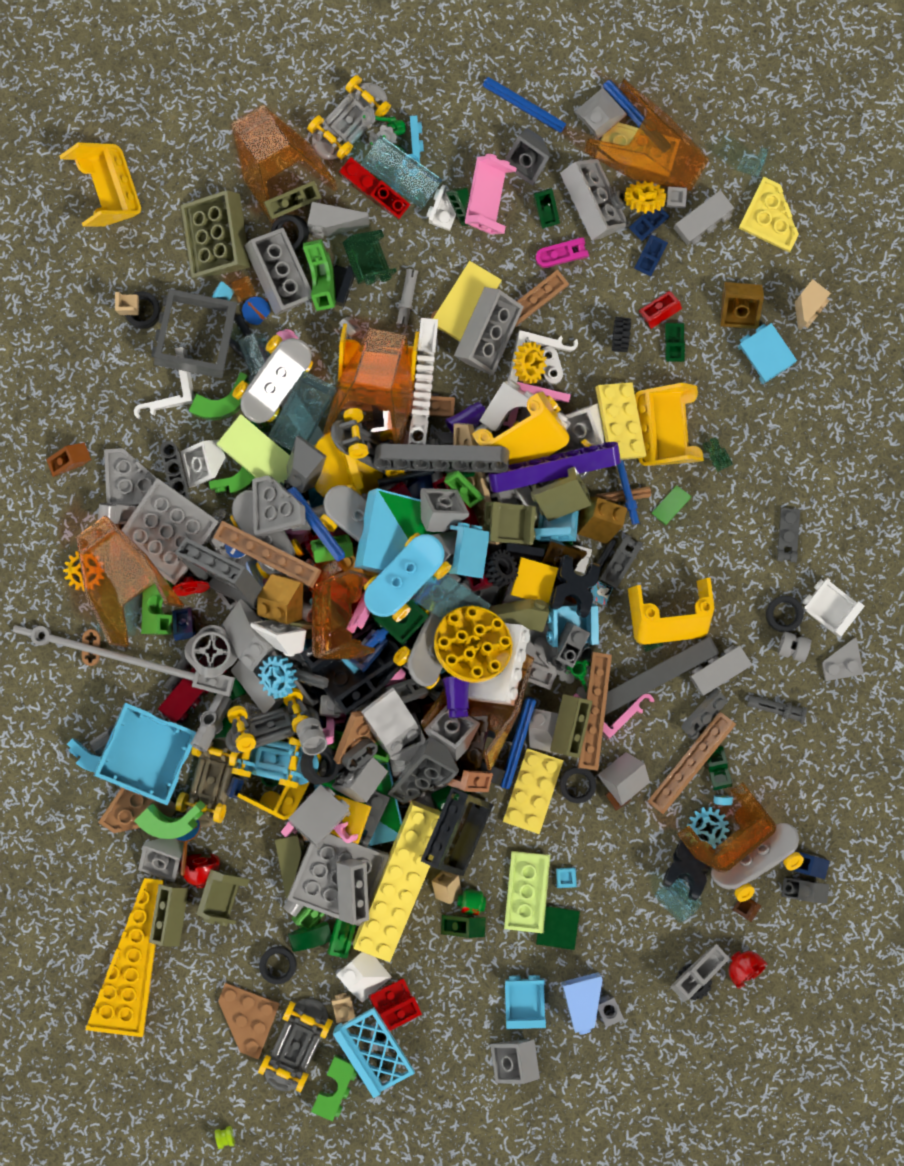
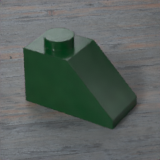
[441,915,486,938]

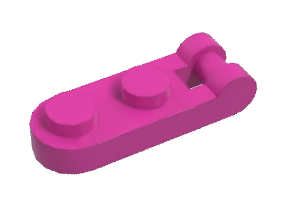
[536,238,589,268]

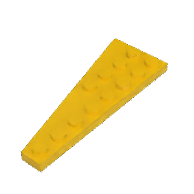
[85,878,165,1037]

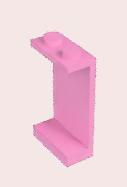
[465,154,517,235]

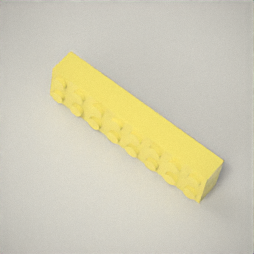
[353,800,441,962]

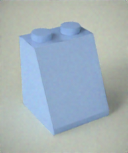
[561,972,602,1035]

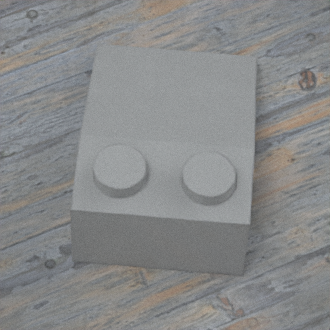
[307,202,370,239]
[223,599,275,672]
[361,687,421,757]

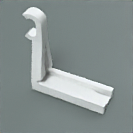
[508,331,578,383]
[134,347,195,419]

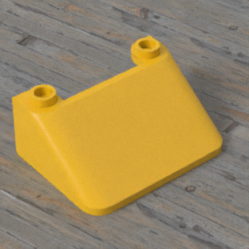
[635,383,704,466]
[472,391,570,465]

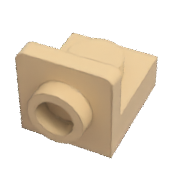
[331,993,355,1023]

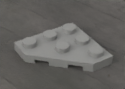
[104,448,157,505]
[252,475,306,536]

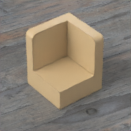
[115,292,139,315]
[432,870,462,905]

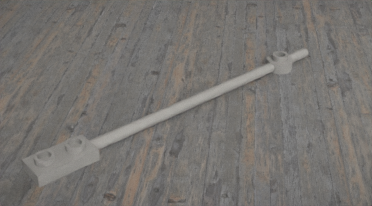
[13,625,235,697]

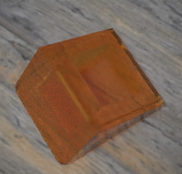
[231,276,256,303]

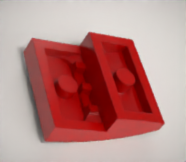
[368,978,422,1031]

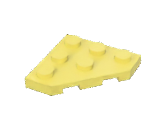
[739,177,799,253]

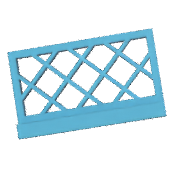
[333,1007,415,1098]

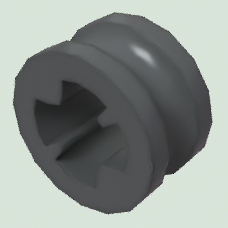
[610,190,626,209]

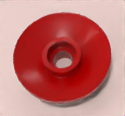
[171,577,210,596]

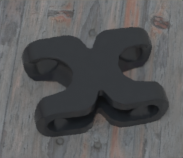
[549,554,600,618]
[662,836,717,901]

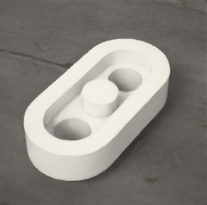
[541,347,563,384]

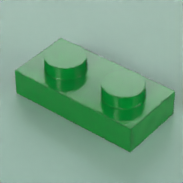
[327,918,356,959]

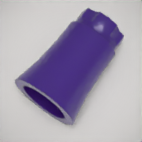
[445,402,486,434]
[443,677,469,718]

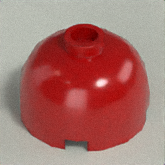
[180,854,220,888]
[728,951,768,989]

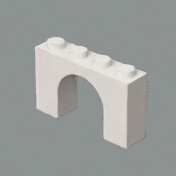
[479,380,571,431]
[468,623,530,706]

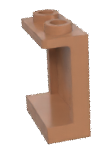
[446,761,493,792]

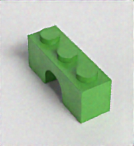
[141,575,173,635]
[311,1054,357,1121]

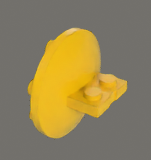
[314,431,384,497]
[434,606,512,683]

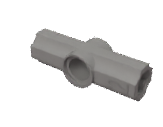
[191,694,232,752]

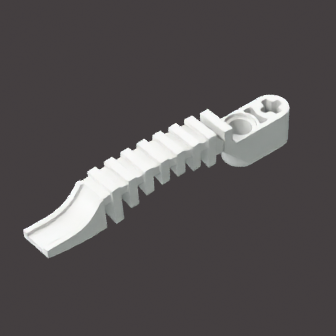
[408,318,438,445]

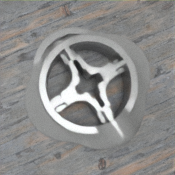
[185,625,238,678]

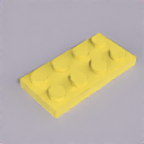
[595,383,646,460]
[503,748,564,834]

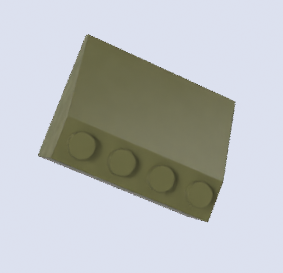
[181,190,251,278]

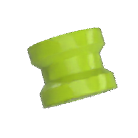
[215,1126,235,1149]

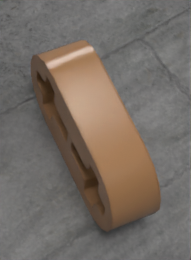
[82,629,101,666]

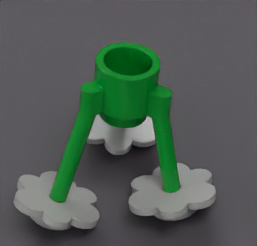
[361,106,406,152]
[556,658,591,699]

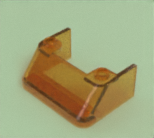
[312,570,375,659]
[677,782,776,873]

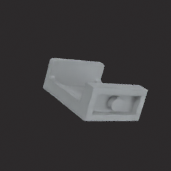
[288,785,350,849]

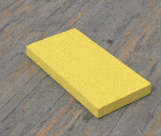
[433,261,502,341]

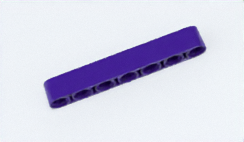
[488,442,621,492]

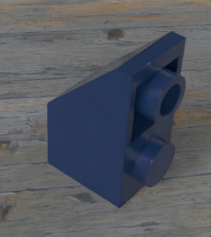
[793,851,830,880]

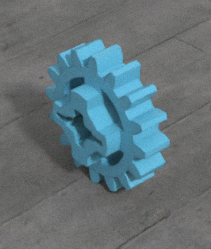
[258,655,298,699]
[687,807,730,849]

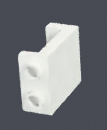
[802,578,865,637]

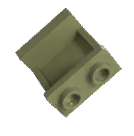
[530,467,591,522]
[483,502,537,545]
[196,869,250,926]

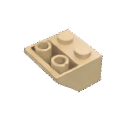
[795,279,831,330]

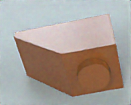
[46,442,91,477]

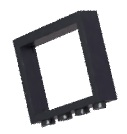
[421,788,494,876]

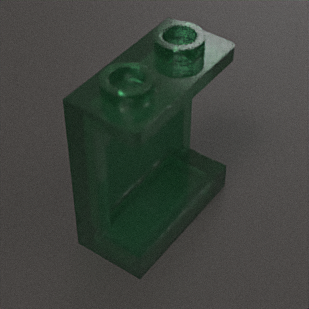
[342,230,397,285]

